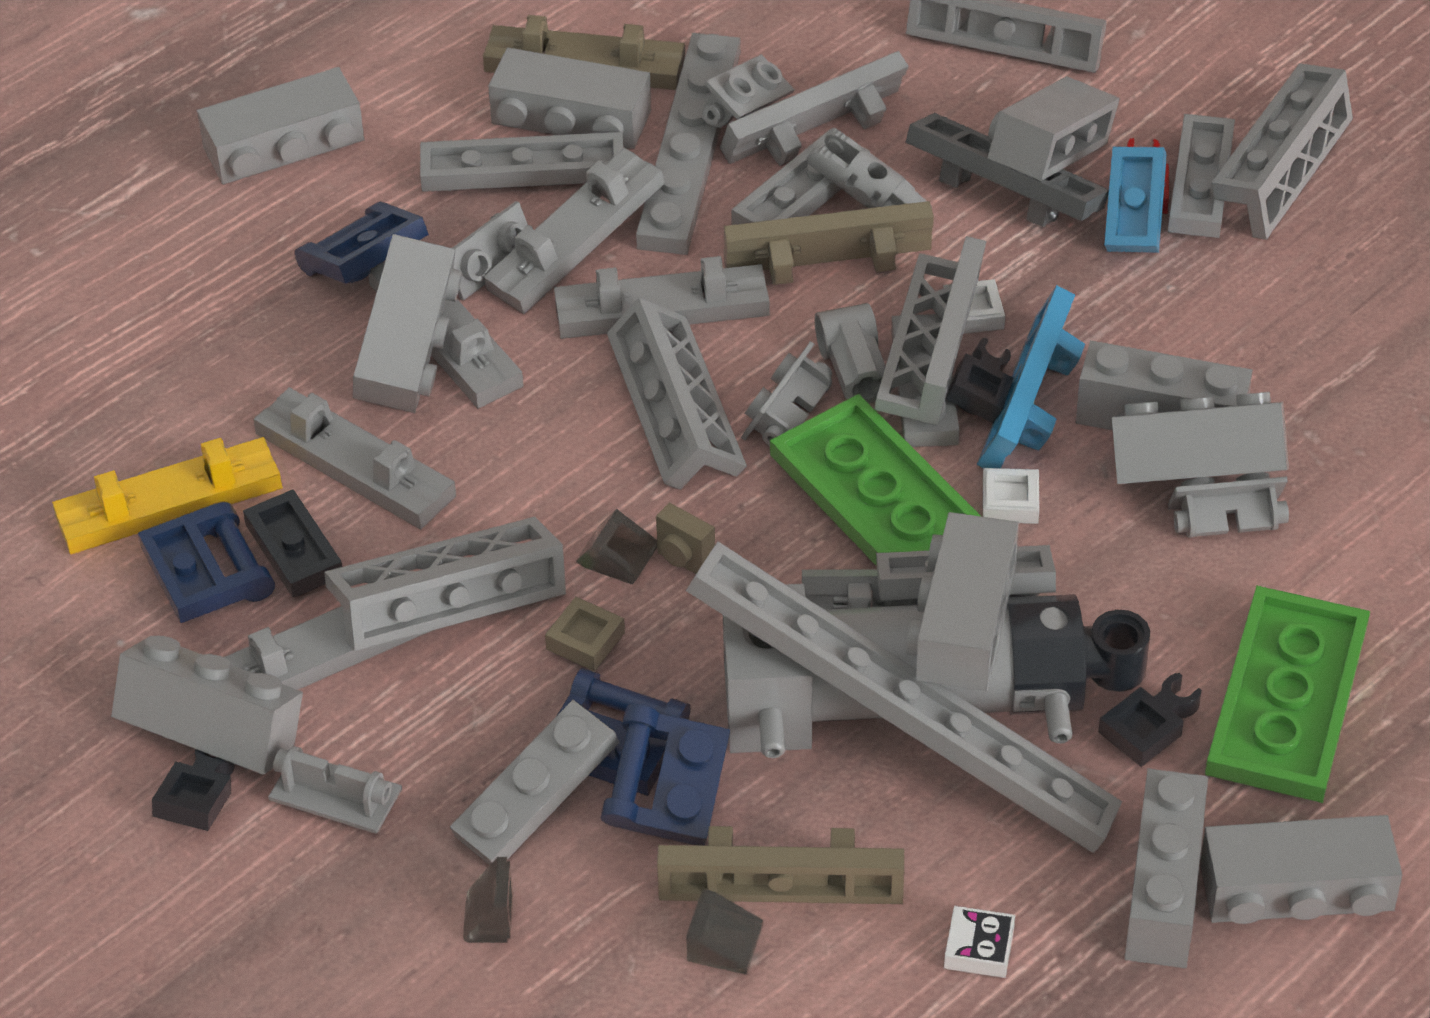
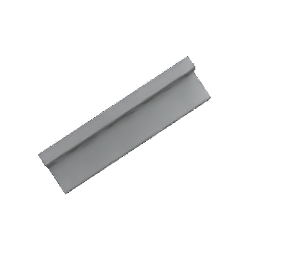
[1211,63,1353,240]
[874,236,987,425]
[607,298,747,490]
[325,517,566,651]

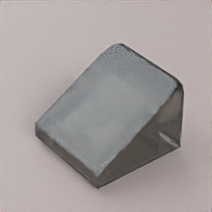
[575,509,657,584]
[463,857,513,943]
[686,889,763,975]

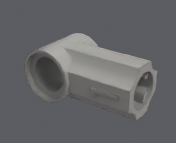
[814,303,886,404]

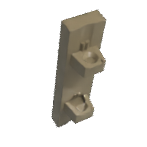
[483,15,685,90]
[724,201,934,285]
[657,826,904,904]

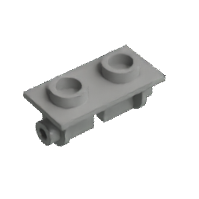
[702,54,795,127]
[453,201,528,300]
[741,341,832,446]
[1168,472,1289,538]
[268,746,402,834]

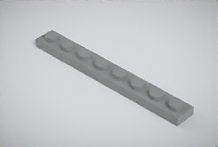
[686,541,1122,853]

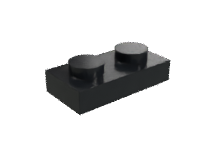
[243,489,343,598]

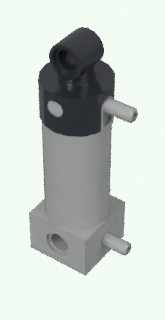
[723,584,1151,758]

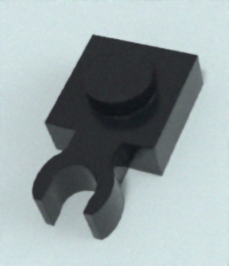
[946,338,1013,423]
[1098,673,1202,767]
[152,749,235,831]

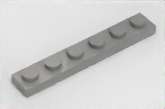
[636,33,741,255]

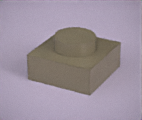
[656,502,715,574]
[545,596,625,672]

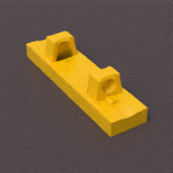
[52,437,283,555]

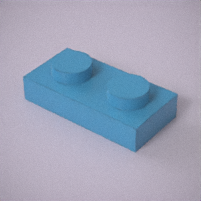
[1104,147,1167,253]

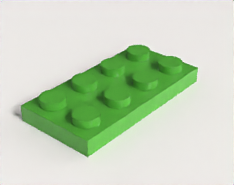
[770,394,982,566]
[1205,585,1370,803]

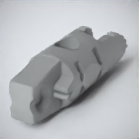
[806,128,932,208]

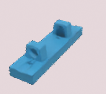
[976,285,1085,468]

